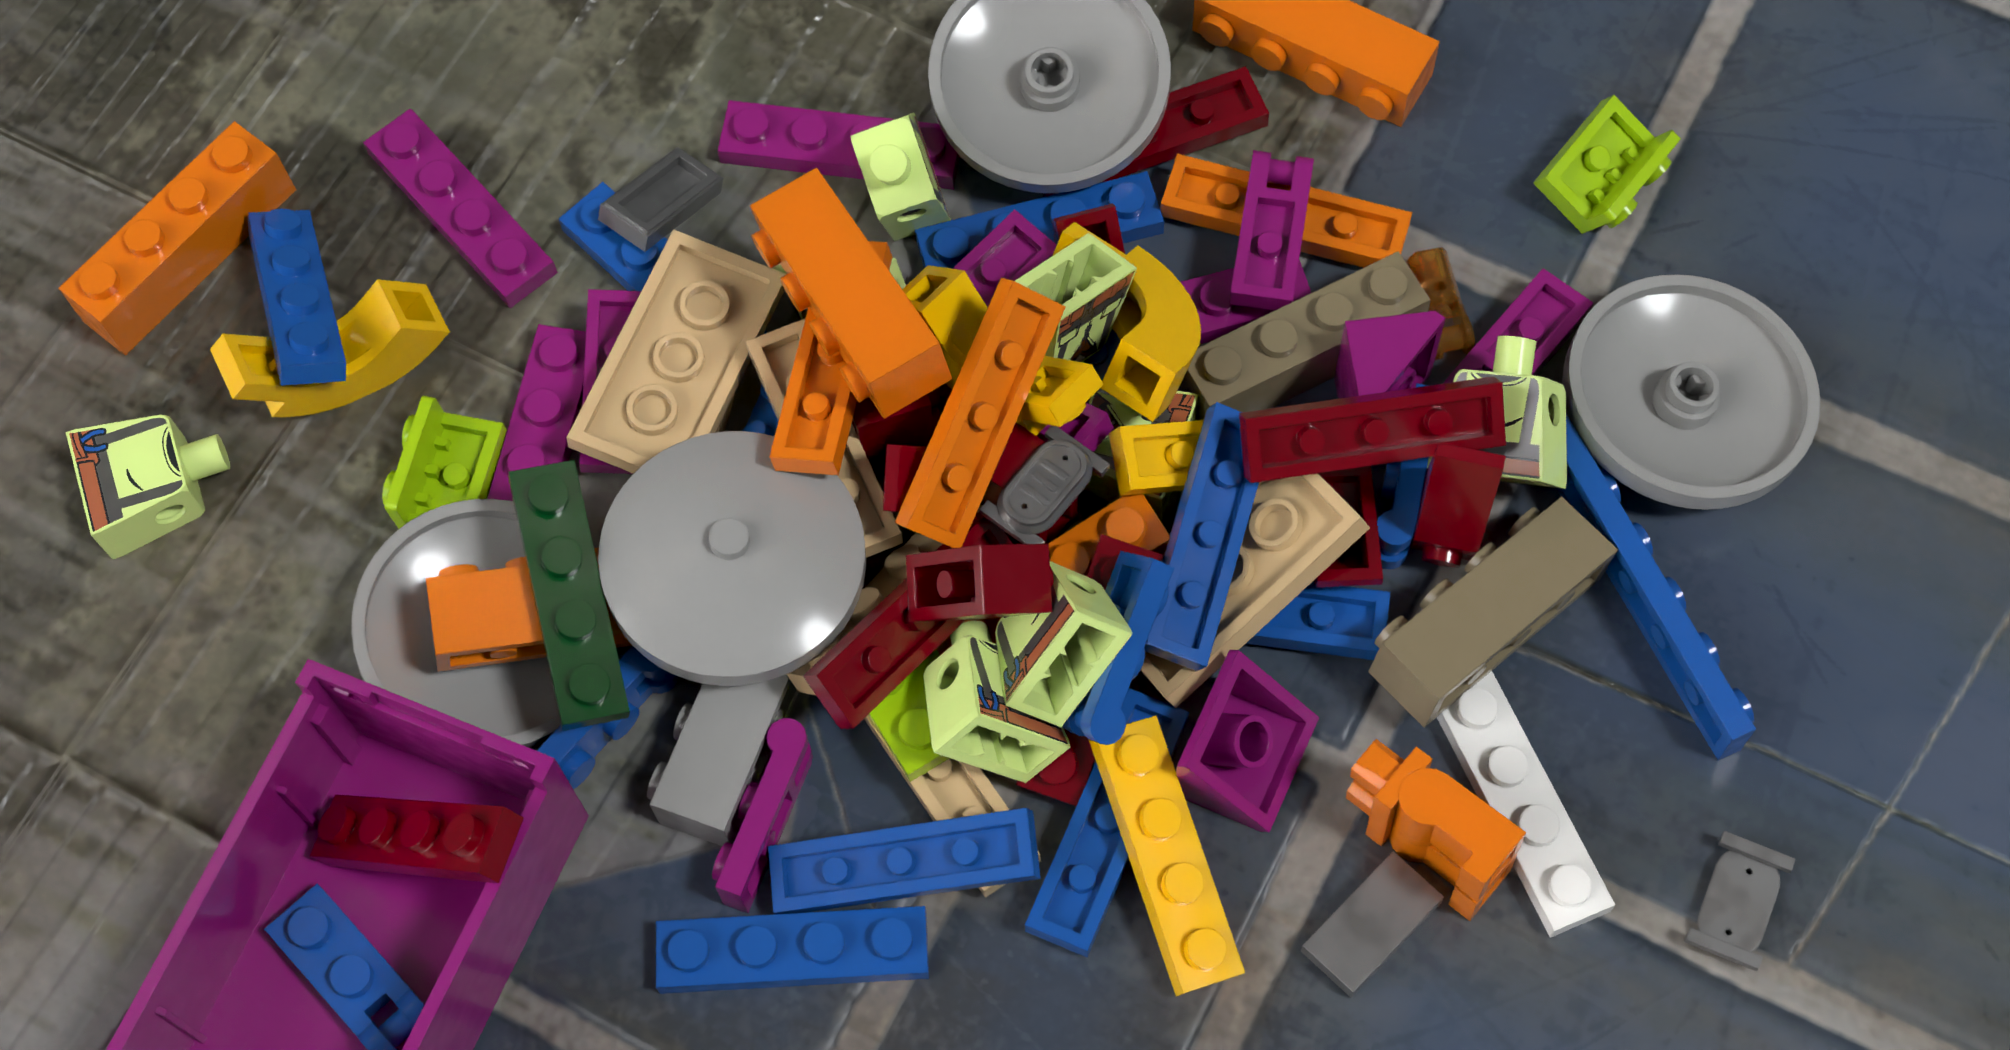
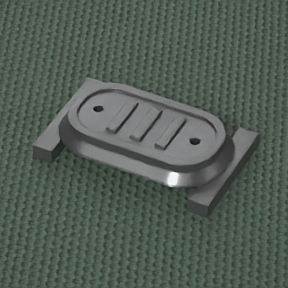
[980,425,1110,544]
[1684,831,1796,971]

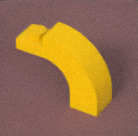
[1052,222,1201,422]
[902,265,1104,436]
[210,279,450,417]

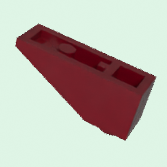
[1410,442,1506,568]

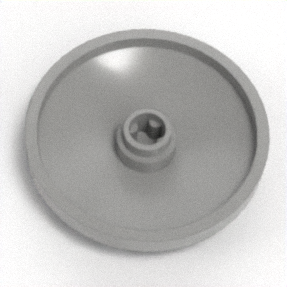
[928,0,1171,193]
[1562,274,1820,510]
[598,431,866,686]
[351,499,561,748]

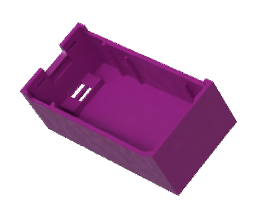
[106,659,589,1050]

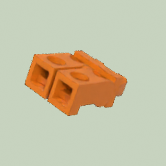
[1345,739,1526,921]

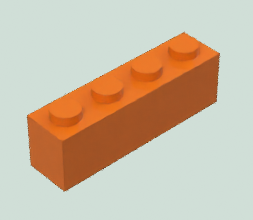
[1192,0,1440,127]
[58,121,296,356]
[750,167,952,419]
[426,548,632,672]

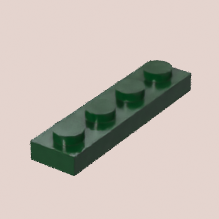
[509,460,630,731]

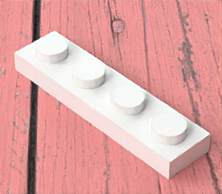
[1437,671,1615,938]

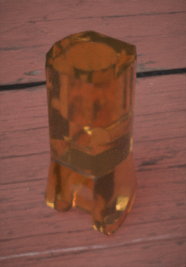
[1406,247,1475,360]

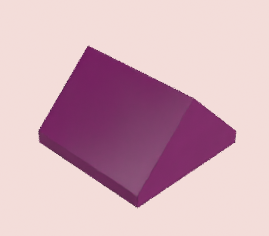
[1334,311,1446,399]
[1176,650,1319,833]

